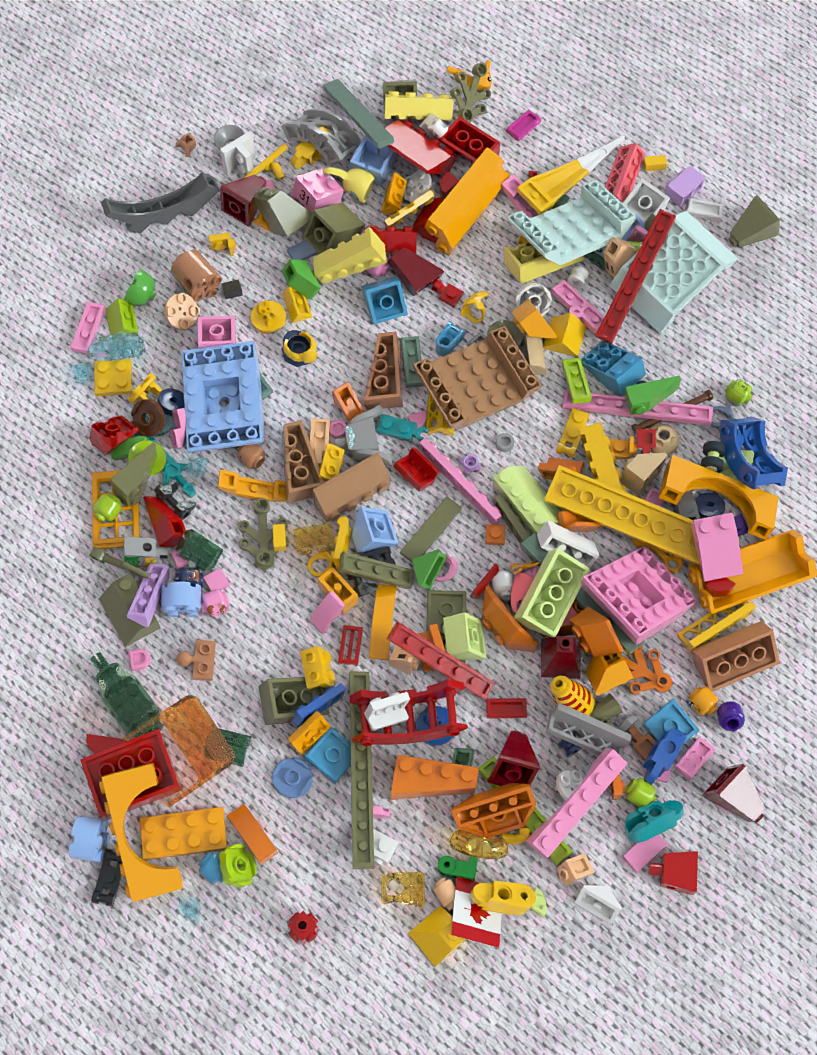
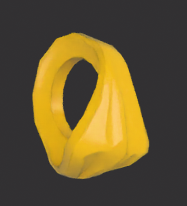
[307,552,335,577]

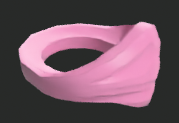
[435,556,458,582]

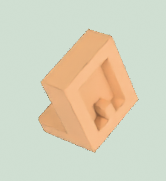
[556,853,594,887]

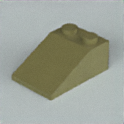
[110,442,157,507]
[258,677,329,725]

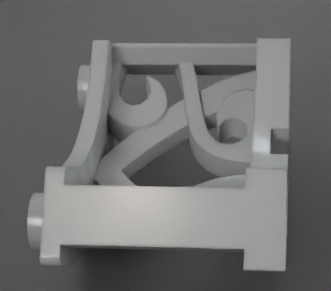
[281,109,361,165]

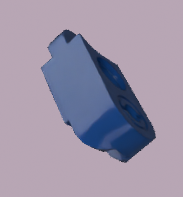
[642,729,686,785]

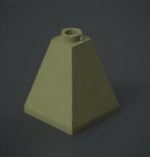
[728,195,780,248]

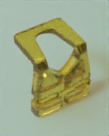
[381,872,425,907]

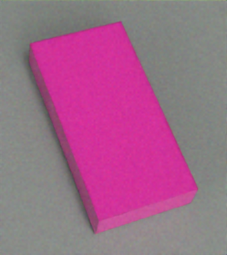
[506,110,541,141]

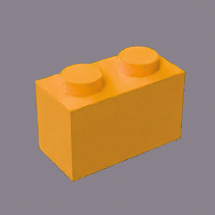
[318,567,358,615]

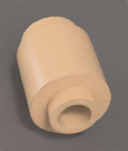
[433,877,456,911]

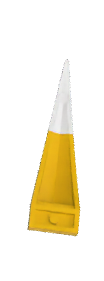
[516,136,625,215]

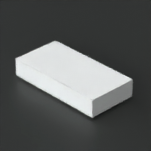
[687,198,723,222]

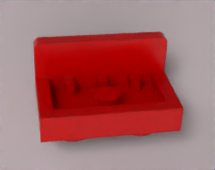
[393,447,439,492]

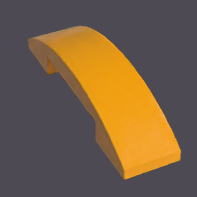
[217,469,287,502]
[369,584,397,660]

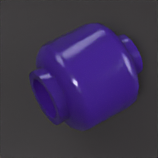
[717,701,745,732]

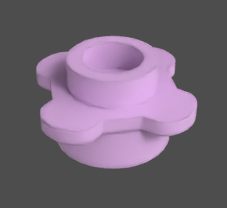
[460,454,481,474]

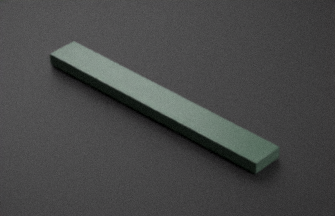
[323,79,394,149]
[520,533,645,655]

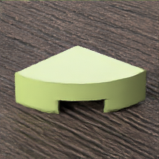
[530,887,547,918]

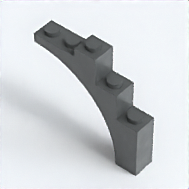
[101,172,220,233]

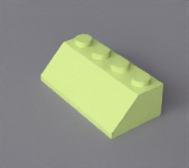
[493,466,561,535]
[514,548,590,638]

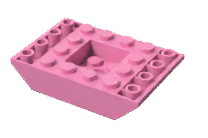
[581,546,698,645]

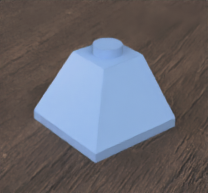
[352,507,399,553]

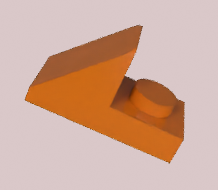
[332,382,365,423]

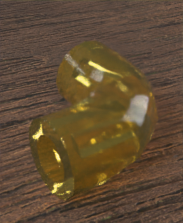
[450,830,508,859]

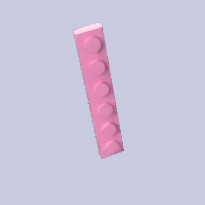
[419,438,502,525]

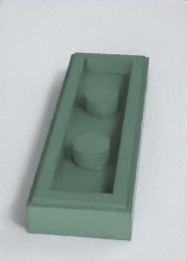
[401,336,424,388]

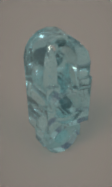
[88,332,146,361]

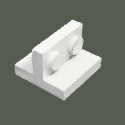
[220,132,255,175]

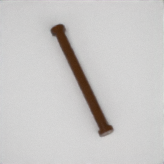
[631,389,713,435]

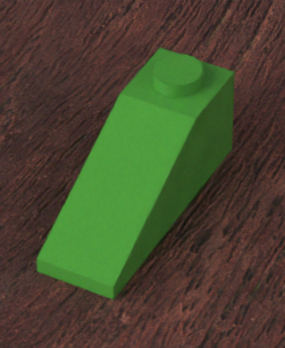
[624,375,681,415]

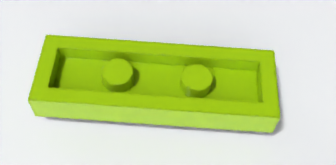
[562,358,592,404]

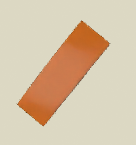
[227,804,278,865]

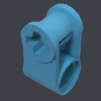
[436,321,466,357]

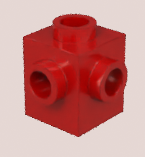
[287,910,319,945]

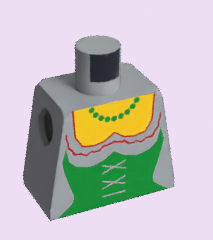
[124,537,168,568]

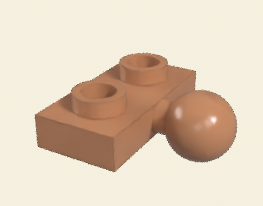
[176,640,216,681]

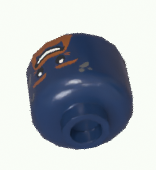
[174,567,203,588]

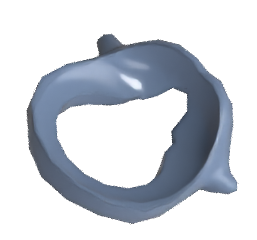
[711,405,734,428]

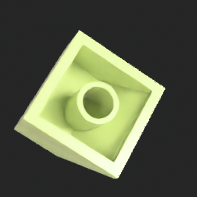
[443,612,486,660]

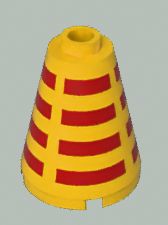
[550,676,595,716]

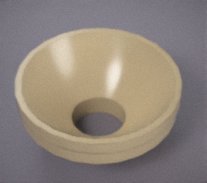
[650,424,679,456]

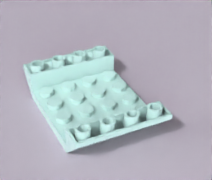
[507,180,636,265]
[609,211,738,334]

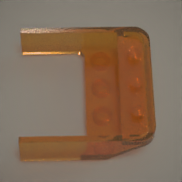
[123,695,235,807]

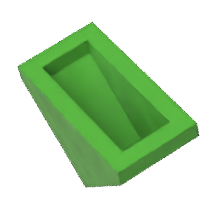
[412,550,447,590]

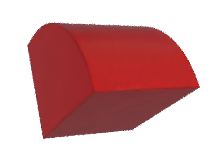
[440,171,459,200]
[704,577,736,597]

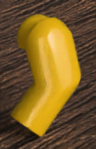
[501,827,530,845]

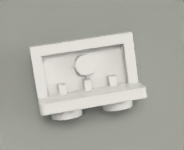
[364,692,410,731]

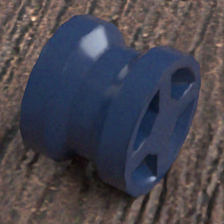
[558,733,582,758]

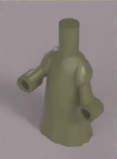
[572,693,623,734]

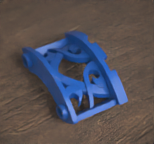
[719,416,788,489]

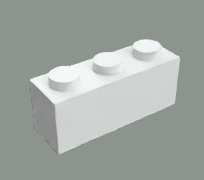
[537,520,599,568]

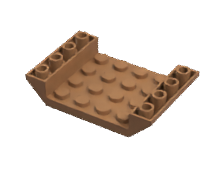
[412,326,542,429]

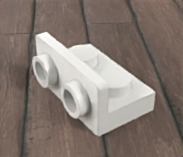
[350,829,399,866]

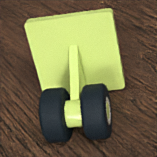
[700,441,754,482]

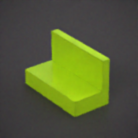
[106,298,138,340]

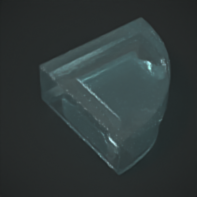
[185,457,208,477]
[179,899,201,922]

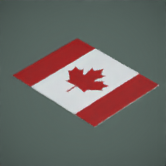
[451,877,502,948]

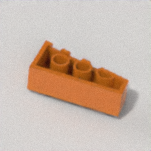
[391,755,479,800]

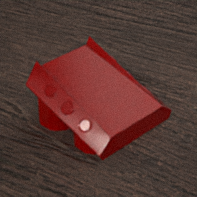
[89,415,139,456]

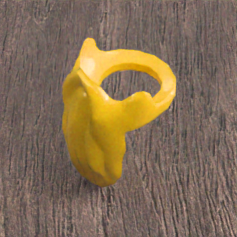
[461,291,490,323]

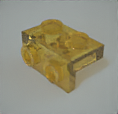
[293,522,335,555]

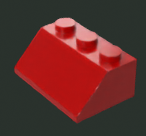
[438,116,500,163]

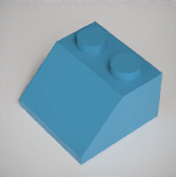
[361,276,408,324]

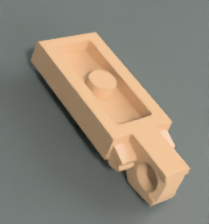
[310,418,330,469]

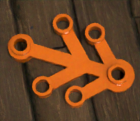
[620,645,672,695]

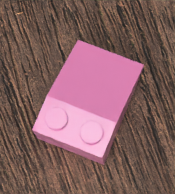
[691,512,743,582]

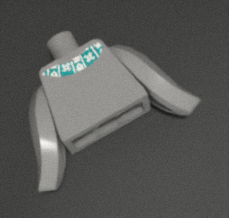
[335,404,393,466]

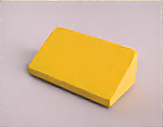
[282,287,312,323]

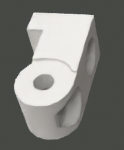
[419,113,448,139]

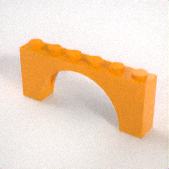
[659,455,779,540]
[99,763,183,902]

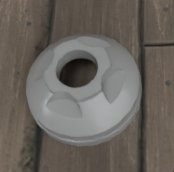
[214,125,245,150]

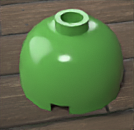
[124,269,157,306]

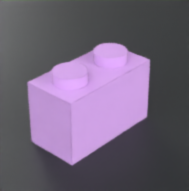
[665,166,706,208]

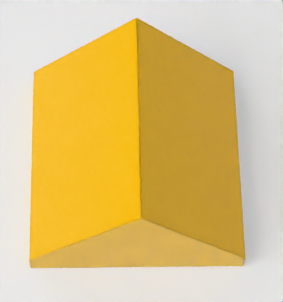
[543,312,587,357]

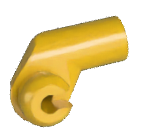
[264,161,285,180]

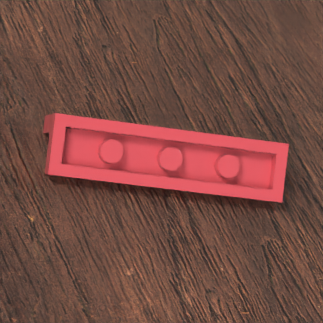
[605,143,645,203]

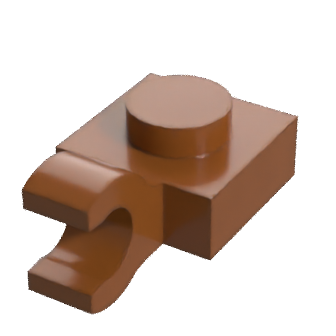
[627,726,655,762]

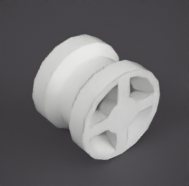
[567,266,589,289]

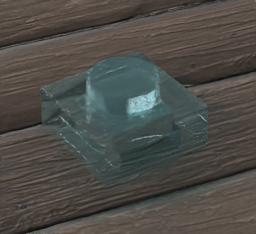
[72,362,94,384]

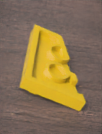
[385,189,435,226]

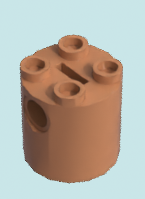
[171,249,222,302]

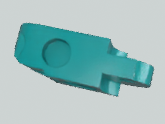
[625,800,684,843]

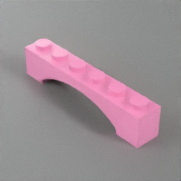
[526,749,628,858]

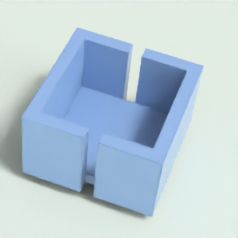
[350,136,396,186]

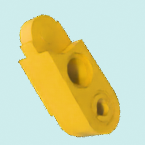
[290,126,331,169]
[470,881,536,915]

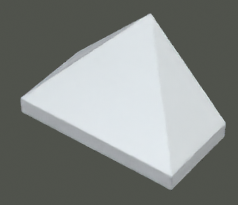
[574,885,621,925]

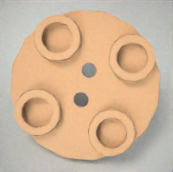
[164,293,200,330]

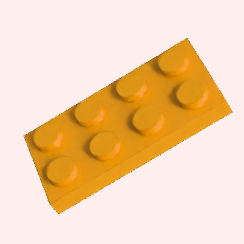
[140,807,227,861]

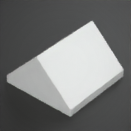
[623,178,670,222]

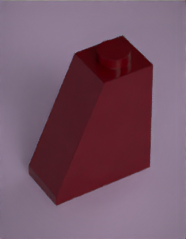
[388,247,444,296]

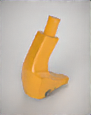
[446,60,492,92]

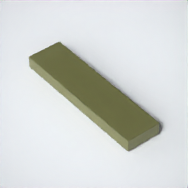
[400,497,462,563]
[339,552,413,589]

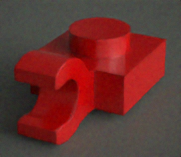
[431,279,464,307]
[636,429,656,454]

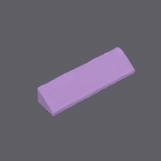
[127,563,170,627]

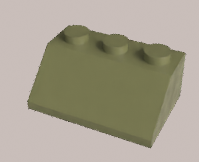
[99,573,160,647]

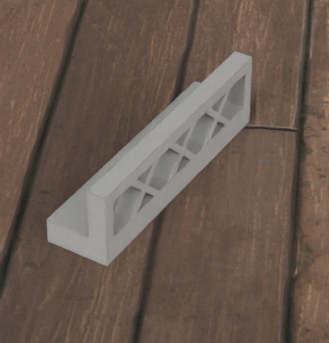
[546,703,632,757]

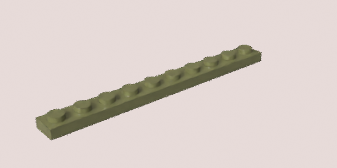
[349,671,374,869]

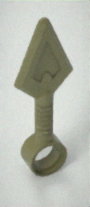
[89,547,151,579]

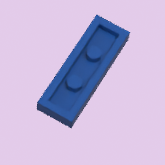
[292,683,346,728]

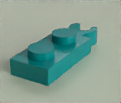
[376,414,429,442]

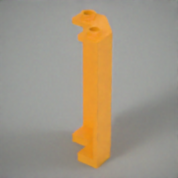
[425,147,510,256]
[688,529,817,614]

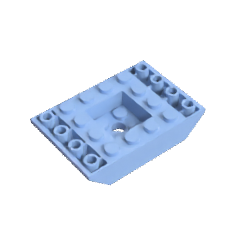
[182,341,265,453]

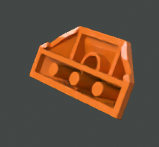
[481,585,538,652]
[451,783,537,839]

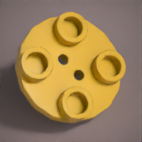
[250,299,286,334]
[127,373,162,405]

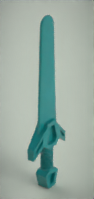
[135,433,196,498]

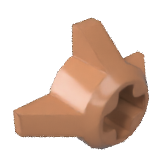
[175,133,196,157]

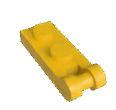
[556,408,590,458]
[331,516,352,571]

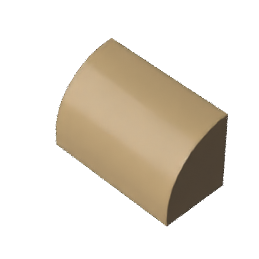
[524,334,547,375]

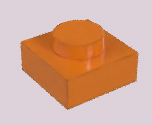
[485,524,505,545]
[610,775,625,800]

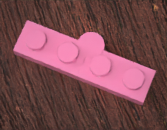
[550,280,604,335]

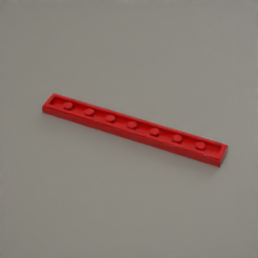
[595,209,676,344]

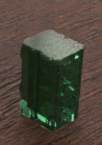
[175,529,223,571]

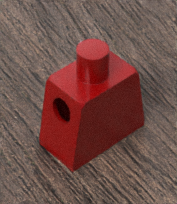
[648,851,698,895]

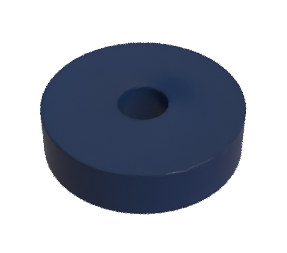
[157,388,185,416]
[695,493,726,519]

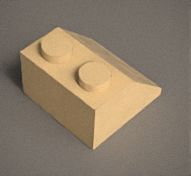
[621,453,667,496]

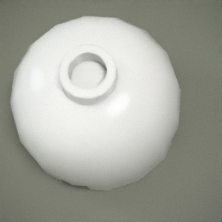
[515,282,552,316]

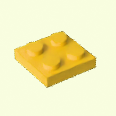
[94,359,133,396]

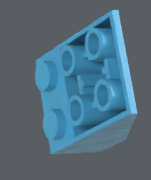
[581,341,646,396]

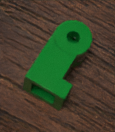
[438,856,478,881]

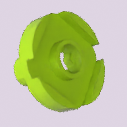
[219,844,257,888]

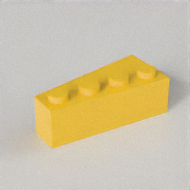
[579,422,627,493]

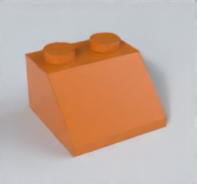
[570,606,624,657]

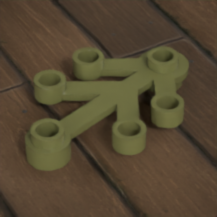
[450,62,491,123]
[238,498,289,570]

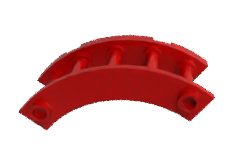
[349,679,468,747]

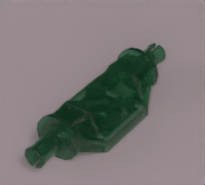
[90,652,169,748]

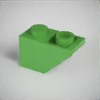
[281,259,321,299]

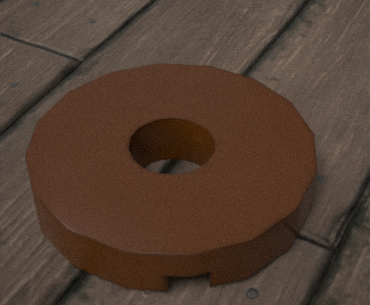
[131,399,165,437]

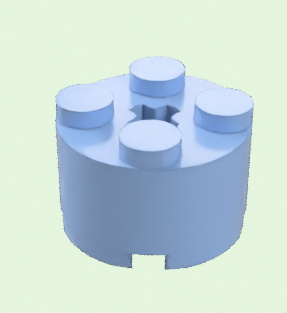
[161,582,201,617]
[69,816,110,862]

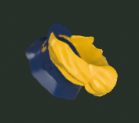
[281,330,317,367]

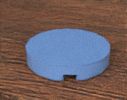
[272,757,313,798]

